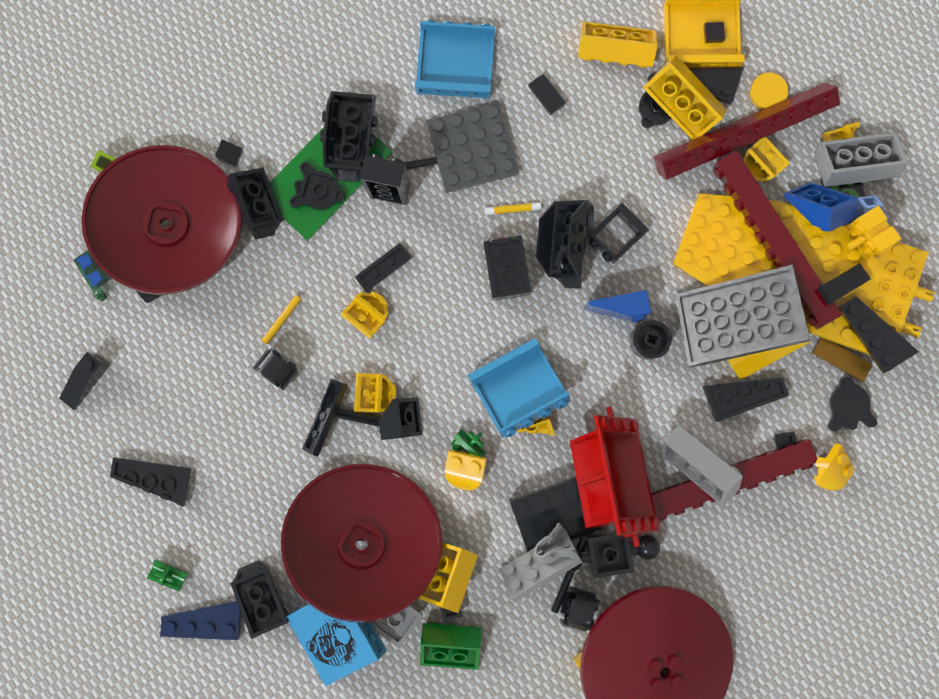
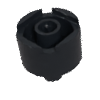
[629,320,672,360]
[253,348,298,391]
[560,586,600,632]

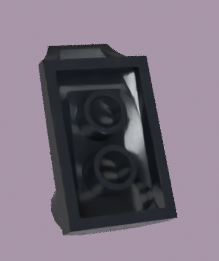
[227,167,283,240]
[230,560,289,639]

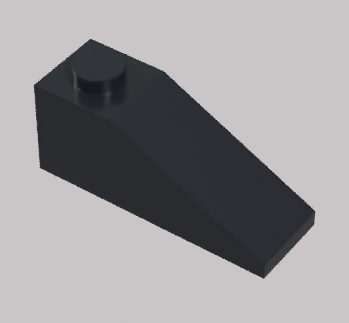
[59,352,111,410]

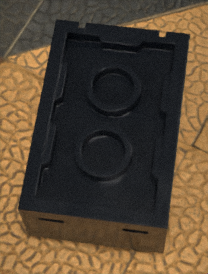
[483,235,531,301]

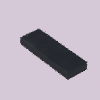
[355,243,412,293]
[817,263,871,305]

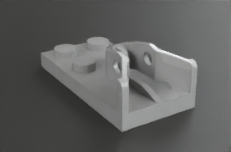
[499,523,582,603]
[371,605,423,648]

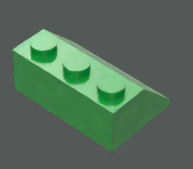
[420,622,482,670]

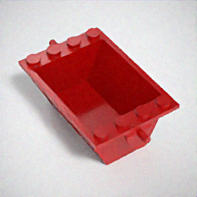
[569,406,660,547]

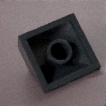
[379,397,422,440]

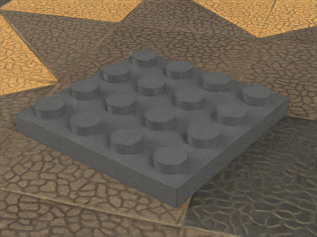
[426,102,518,193]

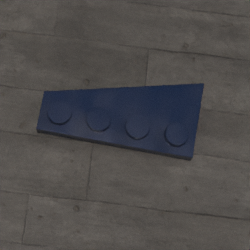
[160,600,241,640]

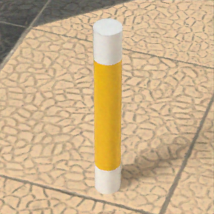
[484,202,541,215]

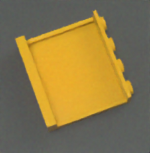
[664,0,745,68]

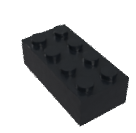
[361,154,411,205]

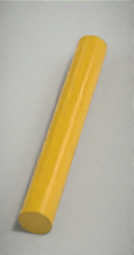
[261,295,301,345]

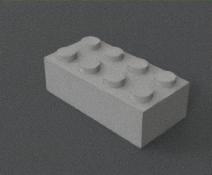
[814,132,909,187]
[662,425,743,507]

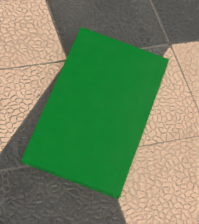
[270,127,393,241]

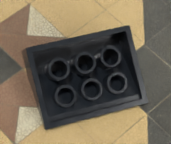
[509,476,601,552]

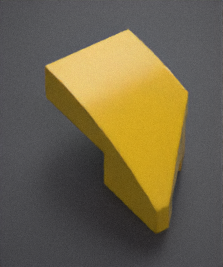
[822,122,860,142]

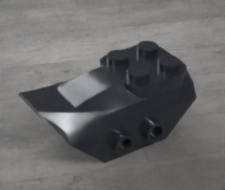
[320,91,377,182]
[536,200,594,289]

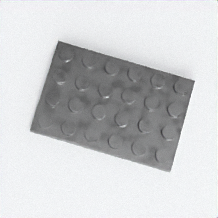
[675,265,811,368]

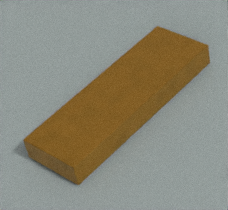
[811,338,873,382]

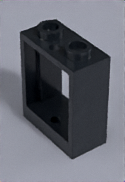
[588,203,649,264]

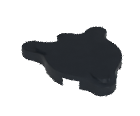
[638,74,671,129]
[289,162,345,210]
[827,377,878,431]

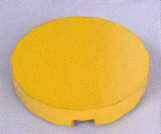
[749,73,788,110]

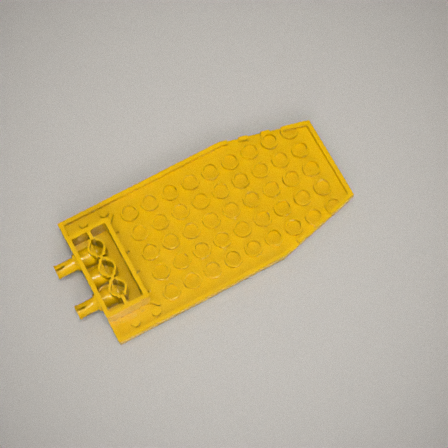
[672,193,935,355]

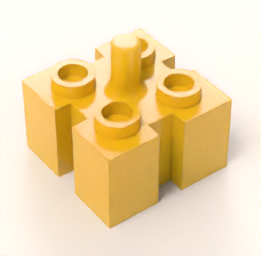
[845,206,901,259]

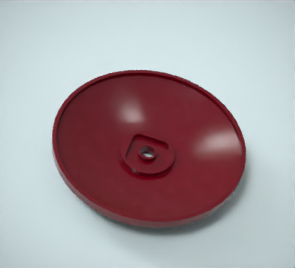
[82,145,242,295]
[281,464,442,623]
[580,586,733,699]

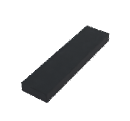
[302,378,348,457]

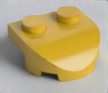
[743,137,790,182]
[341,292,388,339]
[354,373,396,412]
[814,444,855,491]
[445,449,487,491]

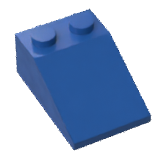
[784,182,858,232]
[584,290,651,323]

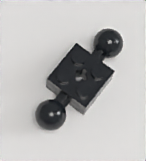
[567,531,660,578]

